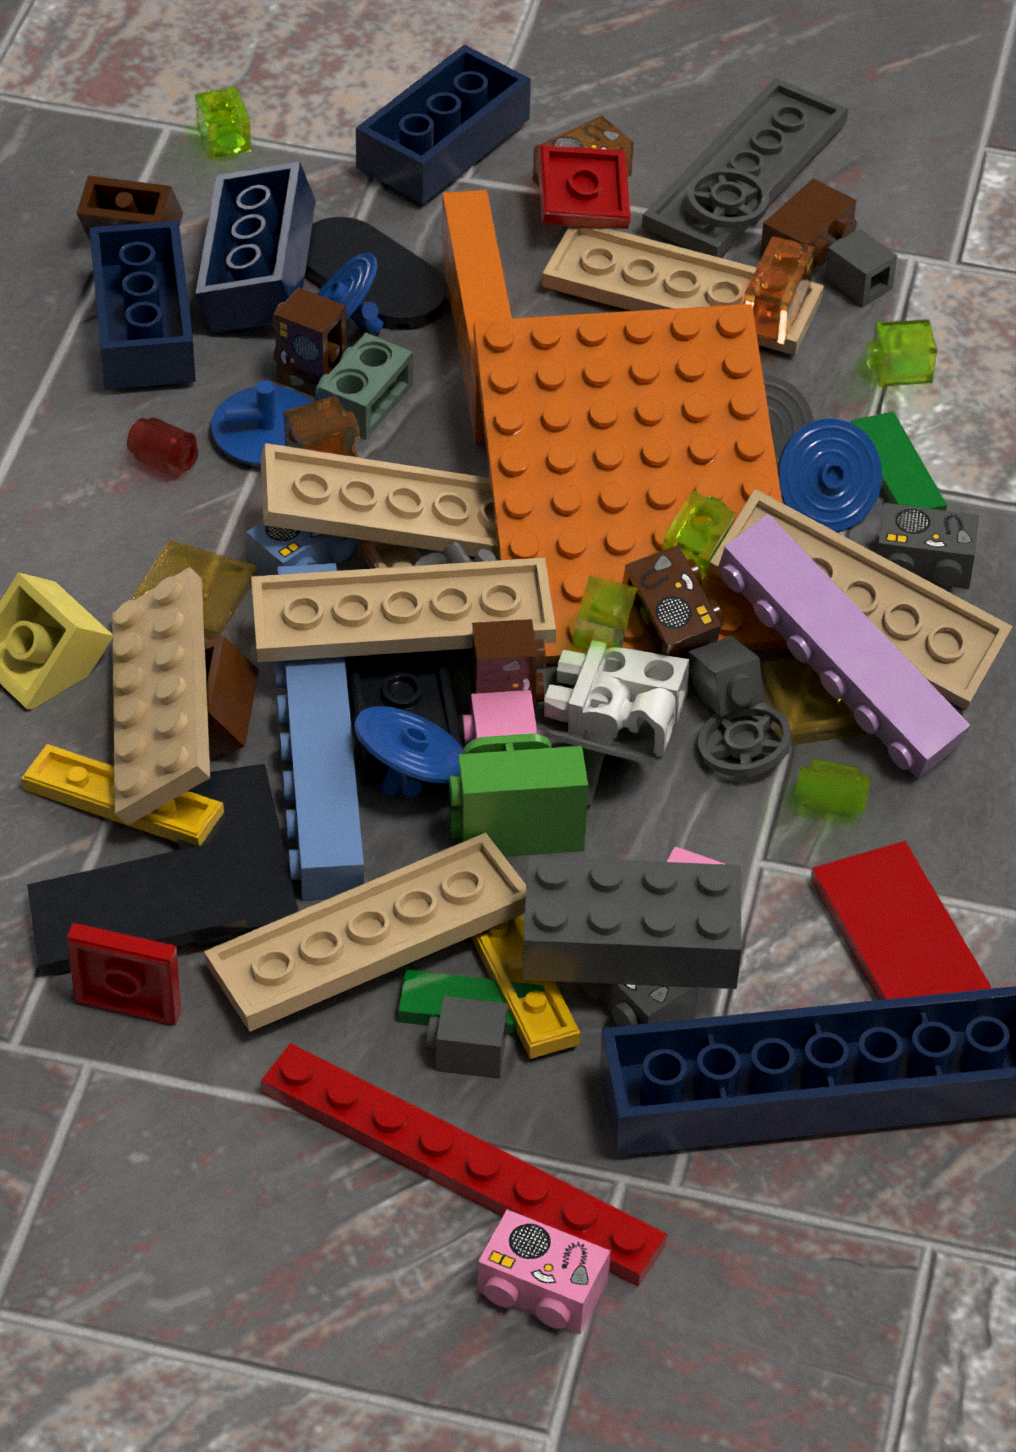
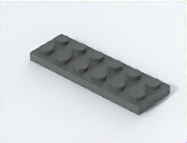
[642,78,848,258]

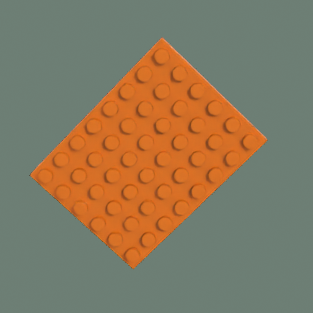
[473,304,788,665]

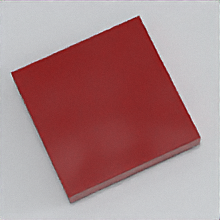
[537,145,631,229]
[67,923,182,1025]

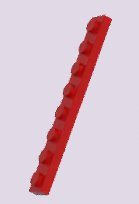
[261,1043,667,1287]

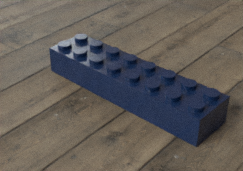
[599,986,1016,1156]

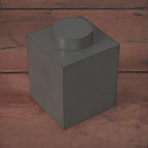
[824,228,897,308]
[688,636,765,717]
[427,996,508,1079]

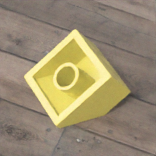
[0,572,114,710]

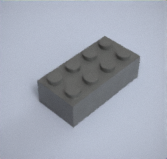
[522,856,741,989]

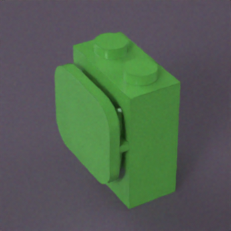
[449,734,588,857]

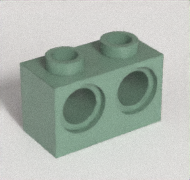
[315,333,413,440]

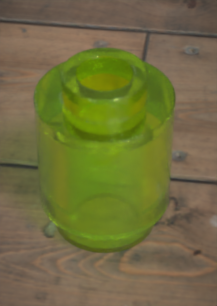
[795,758,872,817]

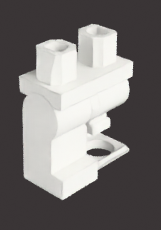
[544,640,689,756]

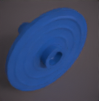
[317,253,383,336]
[211,381,322,466]
[777,418,882,532]
[355,706,463,797]

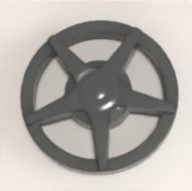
[687,168,769,228]
[698,704,792,779]

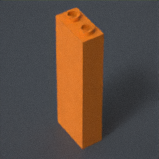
[442,190,512,444]

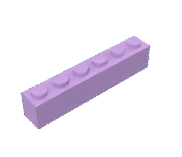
[718,514,971,779]

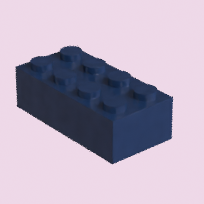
[355,44,531,204]
[195,161,316,333]
[89,221,196,389]

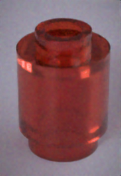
[127,417,199,476]

